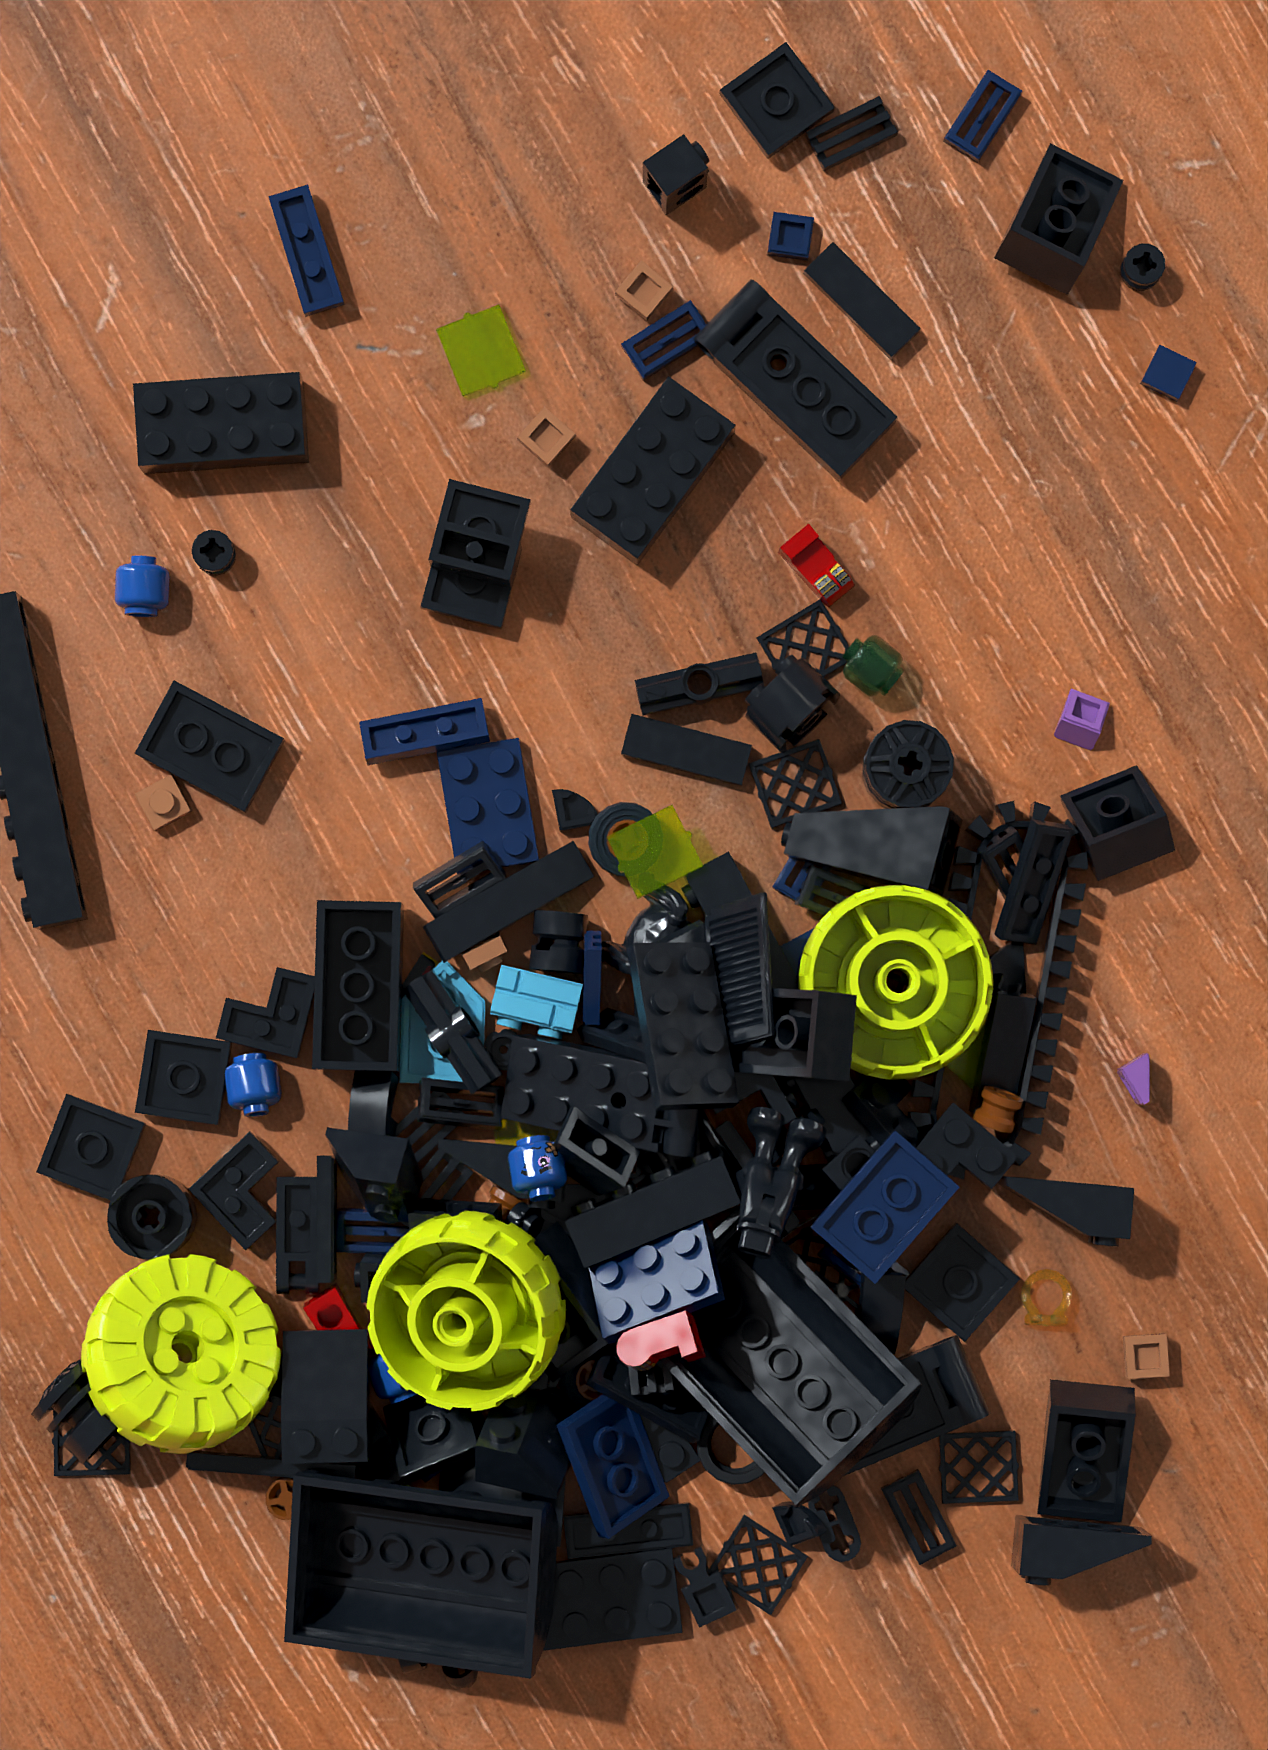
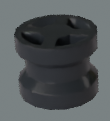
[1120,243,1165,291]
[191,530,236,576]

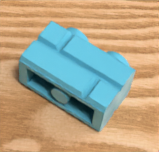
[490,965,583,1040]

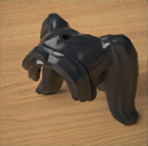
[601,872,692,975]

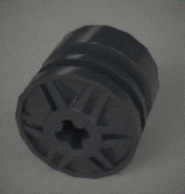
[862,720,954,809]
[31,1359,118,1464]

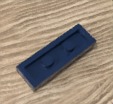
[268,184,345,317]
[359,698,490,766]

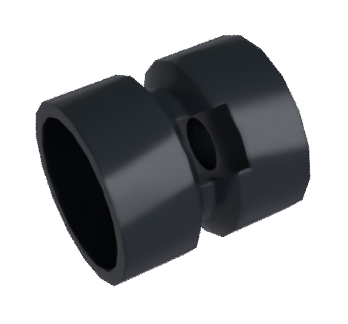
[529,910,588,974]

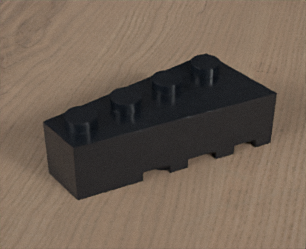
[565,1149,741,1268]

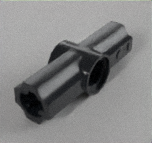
[634,652,764,716]
[403,970,503,1095]

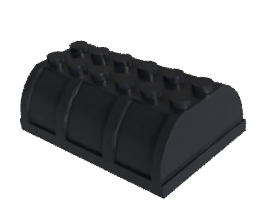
[659,1205,923,1507]
[284,1469,558,1679]

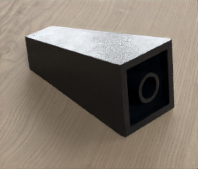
[781,806,963,897]

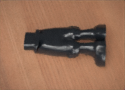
[736,1107,826,1259]

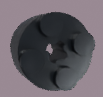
[745,655,840,753]
[107,1174,197,1259]

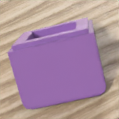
[1054,689,1110,750]
[1117,1053,1150,1105]

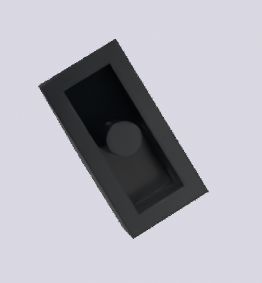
[554,1106,640,1196]

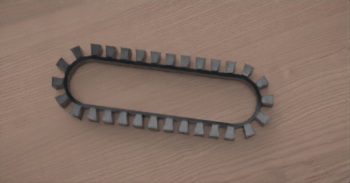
[908,801,1088,1180]

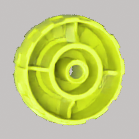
[798,885,993,1080]
[366,1211,566,1412]
[81,1254,281,1454]

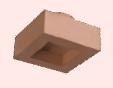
[615,260,673,321]
[517,407,576,467]
[135,774,192,831]
[462,933,507,972]
[1123,1333,1170,1379]

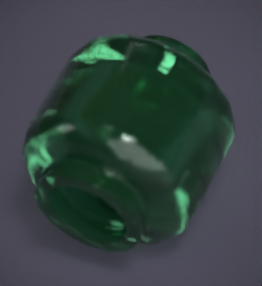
[842,635,905,697]

